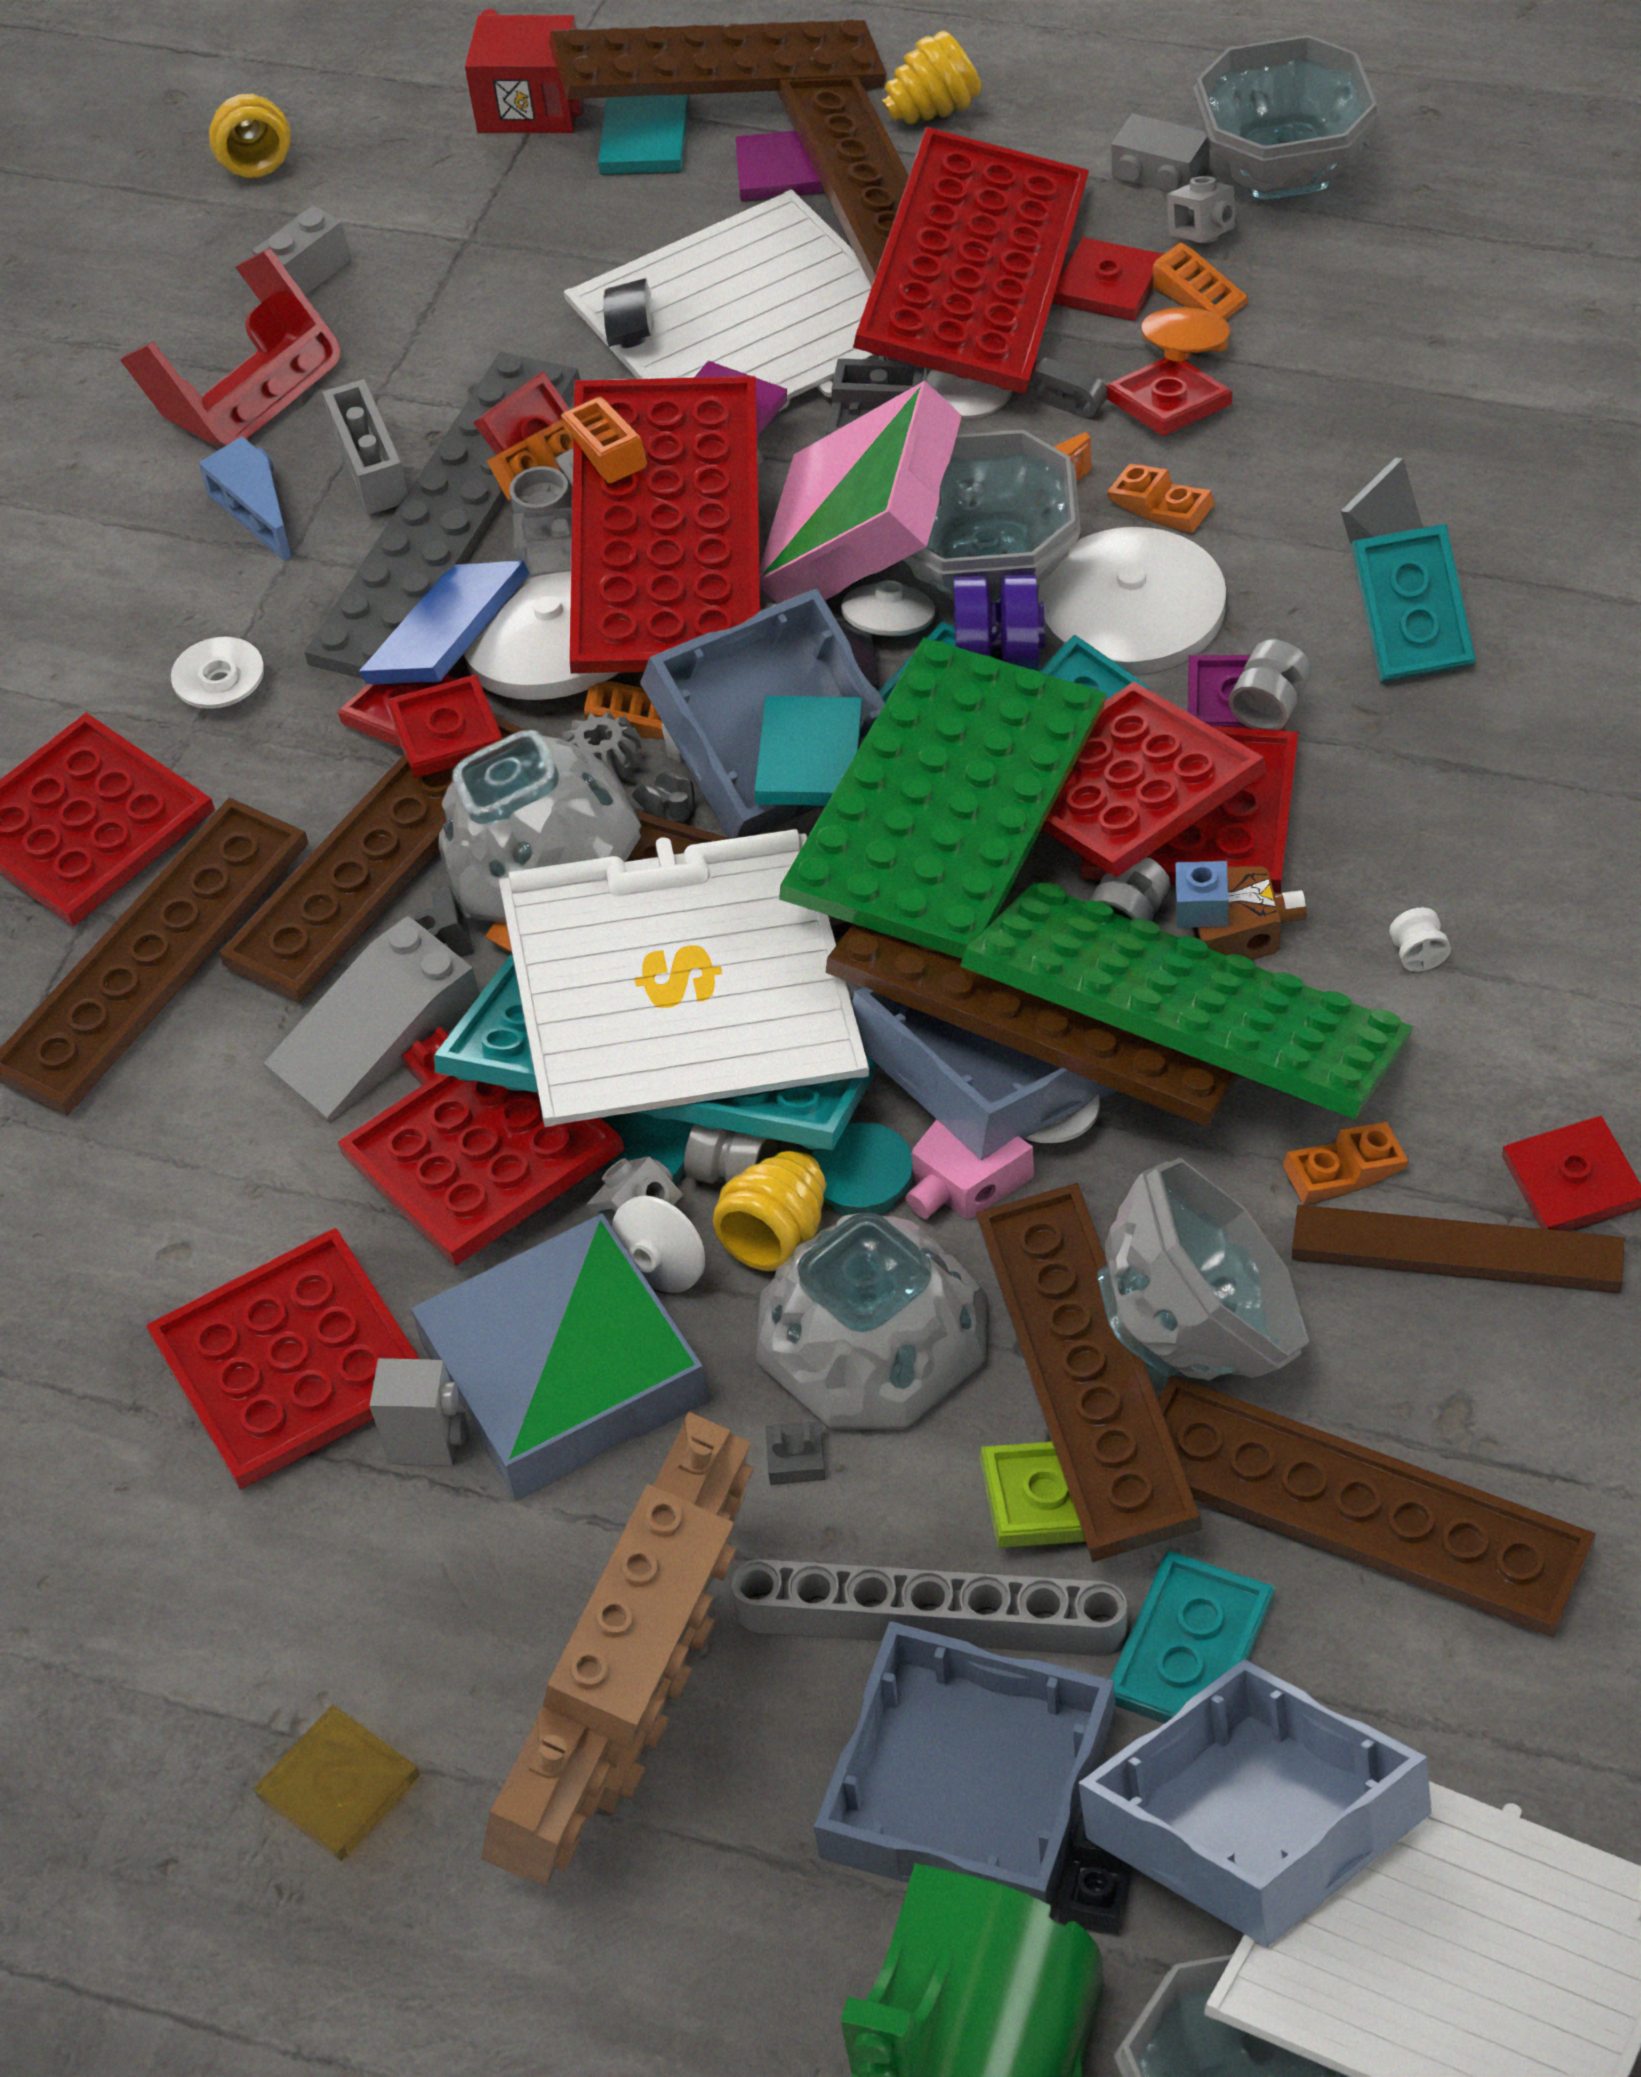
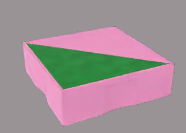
[760,381,962,604]

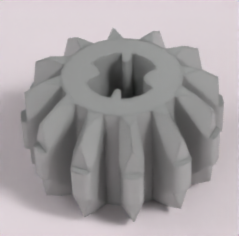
[562,710,642,792]

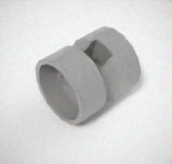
[509,466,572,553]
[1229,640,1312,730]
[1089,857,1170,921]
[684,1123,778,1184]

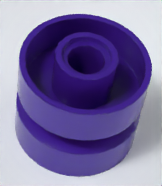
[954,574,1045,671]

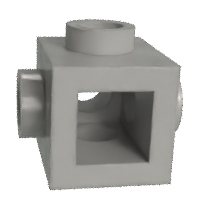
[1167,176,1236,243]
[586,1156,683,1227]

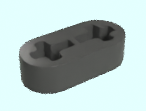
[1027,358,1108,418]

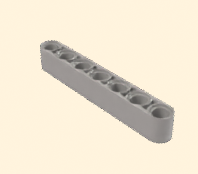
[731,1559,1128,1656]

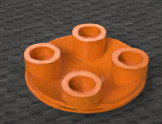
[1141,307,1230,361]

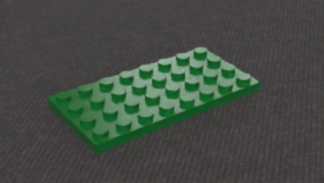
[779,637,1106,958]
[961,882,1413,1119]

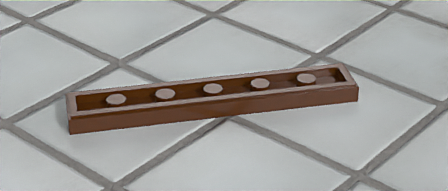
[1292,1205,1625,1293]

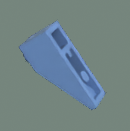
[199,436,292,561]

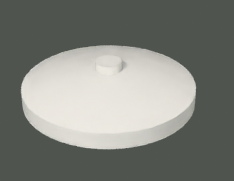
[1038,527,1226,675]
[463,571,618,700]

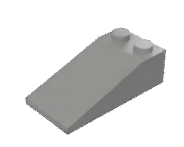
[264,915,479,1123]

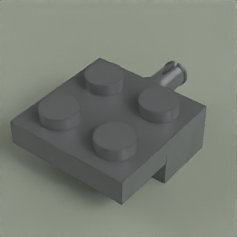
[826,356,927,436]

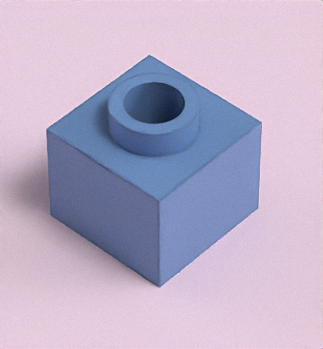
[1176,861,1229,928]

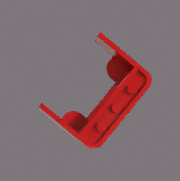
[120,247,340,448]

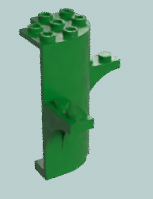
[840,1863,1104,2077]

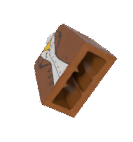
[1192,866,1307,960]

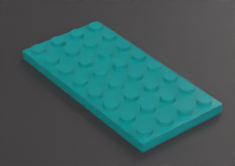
[434,954,879,1151]

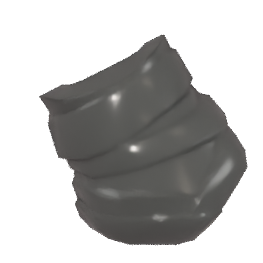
[632,770,695,824]

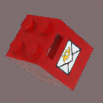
[464,9,584,133]

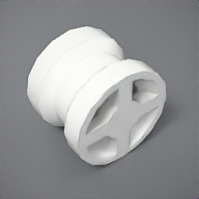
[1389,907,1451,972]

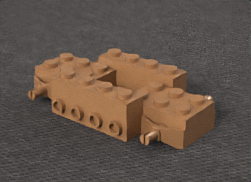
[481,1412,754,1887]

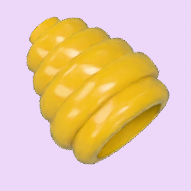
[882,31,982,124]
[209,94,291,178]
[712,1151,826,1272]

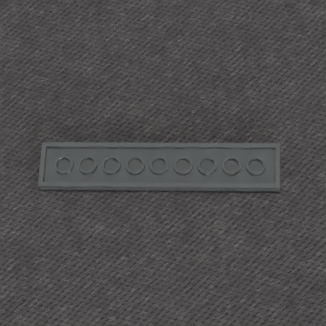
[304,351,580,679]

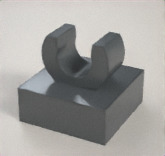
[414,886,473,956]
[766,1421,826,1485]

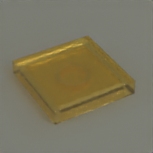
[253,1704,420,1862]

